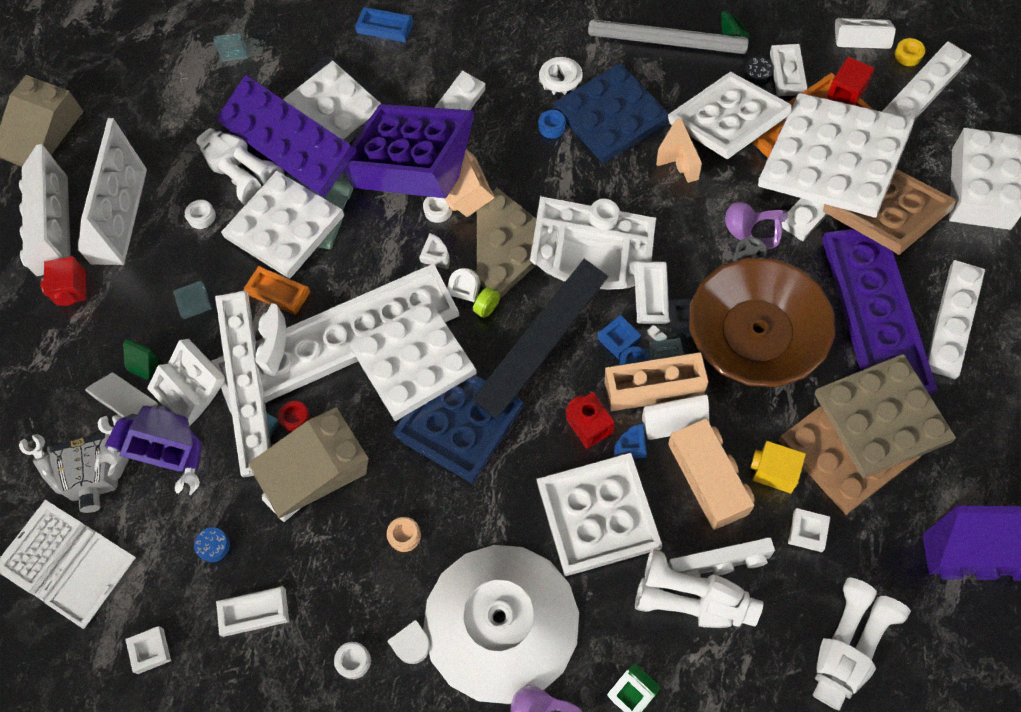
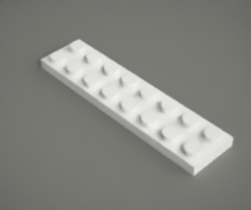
[211,263,459,414]

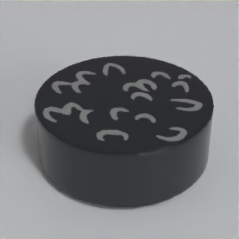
[744,57,774,85]

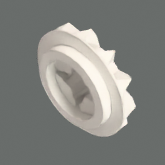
[539,57,582,95]

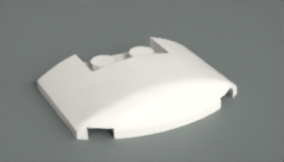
[530,196,656,290]

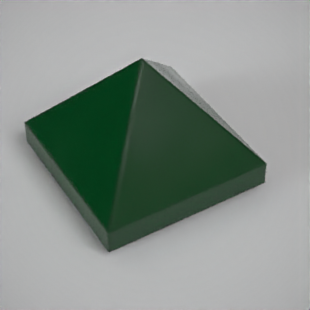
[721,10,750,39]

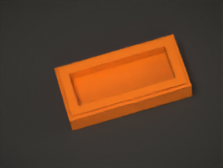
[243,266,311,316]

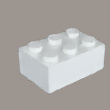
[949,128,1021,230]

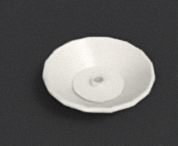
[423,545,579,704]

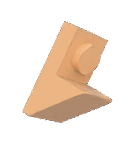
[656,118,702,183]

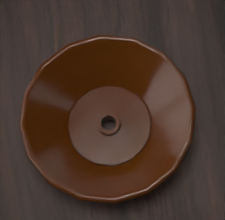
[690,257,835,387]

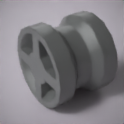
[733,237,767,261]

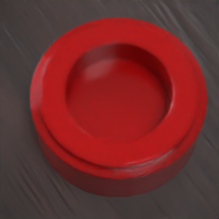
[278,401,311,433]

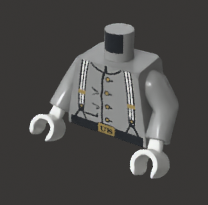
[19,415,129,513]

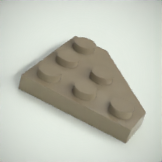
[477,188,537,299]

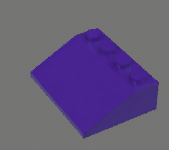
[343,104,474,199]
[923,506,1021,581]

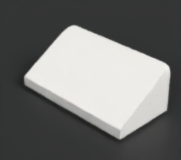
[835,18,896,49]
[86,372,158,417]
[642,395,709,440]

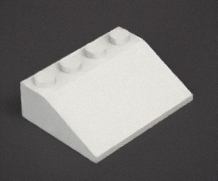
[78,118,147,265]

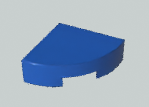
[614,424,647,458]

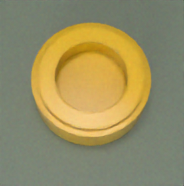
[894,38,925,66]

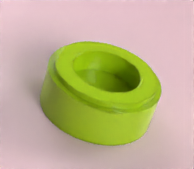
[473,286,500,318]

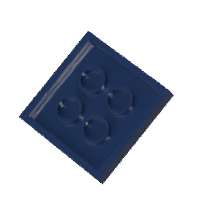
[554,63,669,164]
[392,375,524,484]

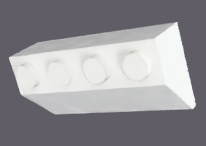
[19,144,70,276]

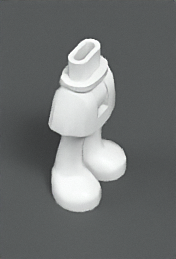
[196,128,284,205]
[635,549,763,628]
[812,577,911,711]

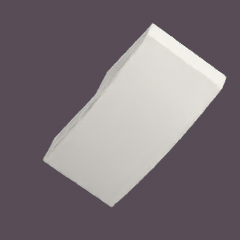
[255,303,286,377]

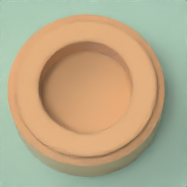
[387,517,421,552]

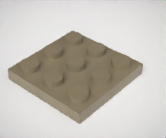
[814,354,956,479]

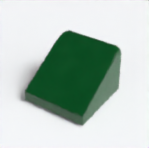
[123,339,162,380]

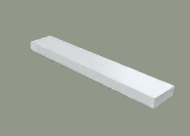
[215,291,271,478]

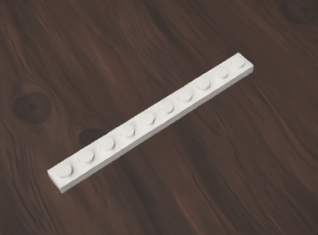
[782,41,971,242]

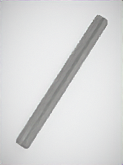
[588,20,749,54]

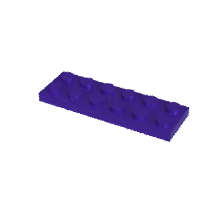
[216,75,357,198]
[822,229,937,395]

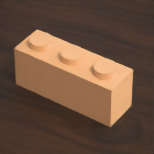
[604,352,708,412]
[668,418,755,531]

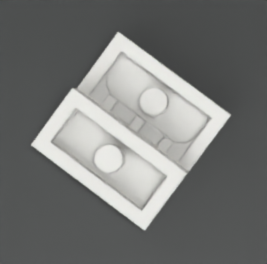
[147,339,226,426]

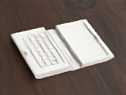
[0,500,136,629]

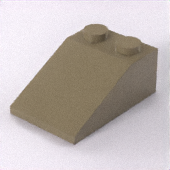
[0,75,84,167]
[248,407,369,519]

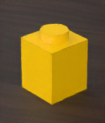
[750,441,806,494]

